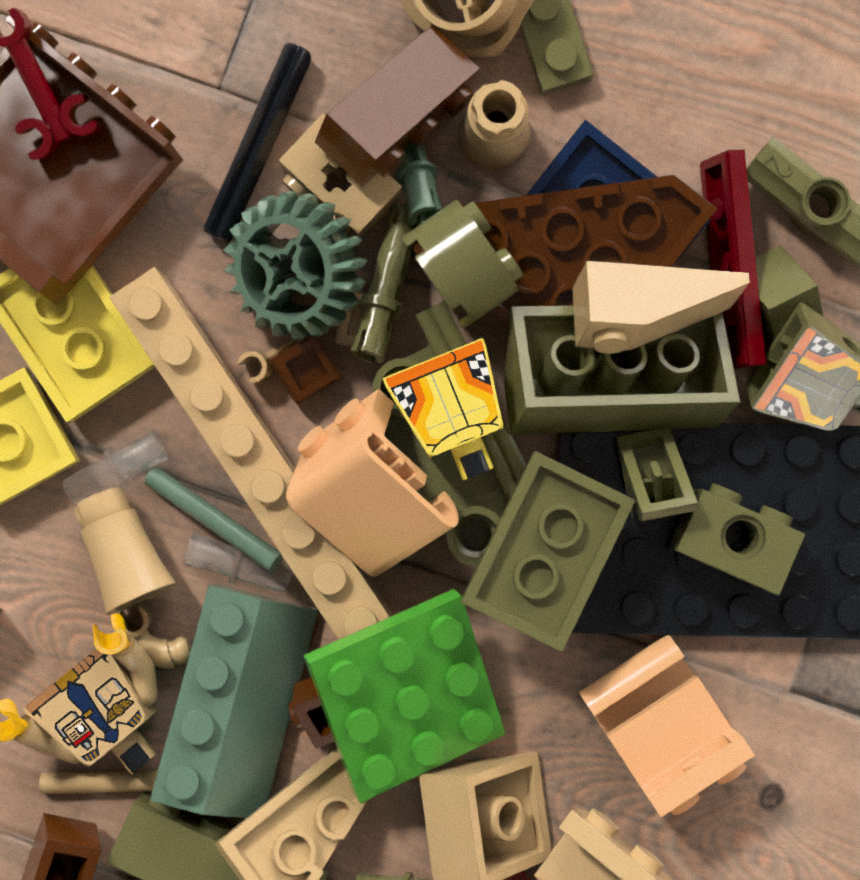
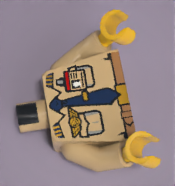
[0,613,158,774]

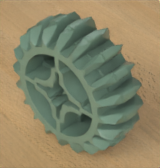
[223,191,368,339]

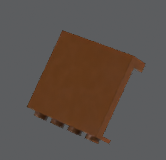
[0,15,183,306]

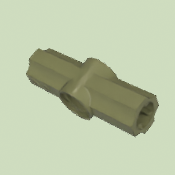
[747,137,860,270]

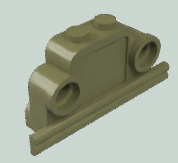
[373,301,526,566]

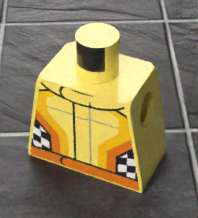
[383,338,503,480]

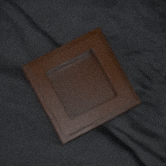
[268,334,343,405]

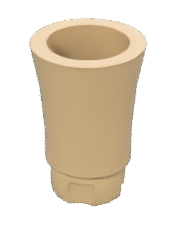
[458,80,531,170]
[74,487,177,615]

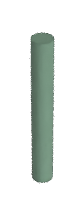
[144,467,283,572]

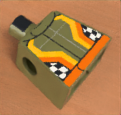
[745,302,860,431]

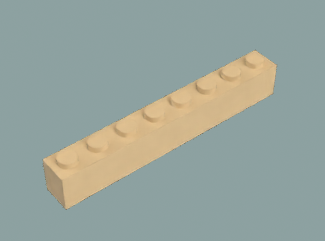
[109,267,394,640]

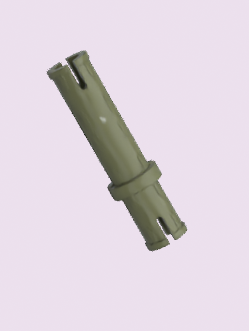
[351,203,418,364]

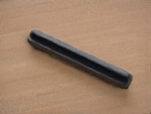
[204,43,311,242]

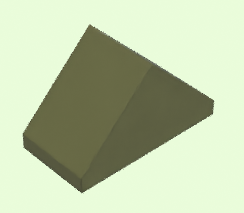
[755,245,823,347]
[616,426,698,521]

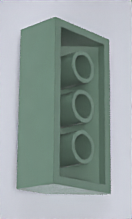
[150,583,319,818]

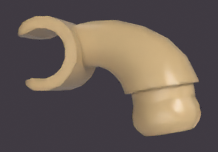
[119,603,192,669]

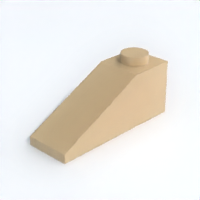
[572,261,750,354]

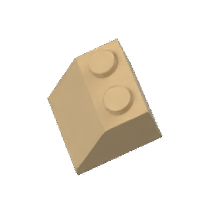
[419,752,552,880]

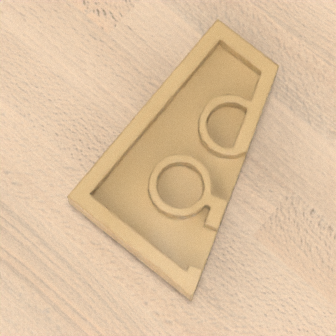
[214,746,368,880]

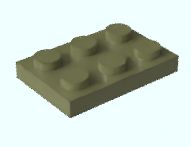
[460,451,636,652]

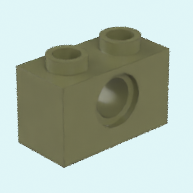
[668,483,805,595]

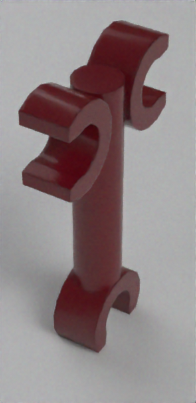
[0,8,103,160]

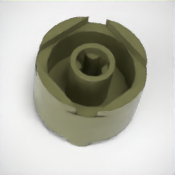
[401,199,524,329]

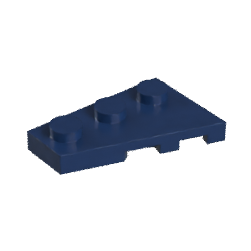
[525,119,711,262]

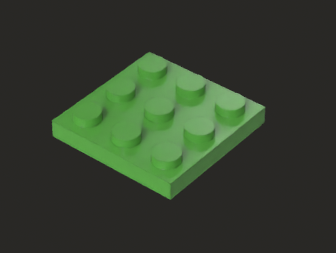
[303,589,506,803]

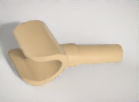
[237,339,298,383]

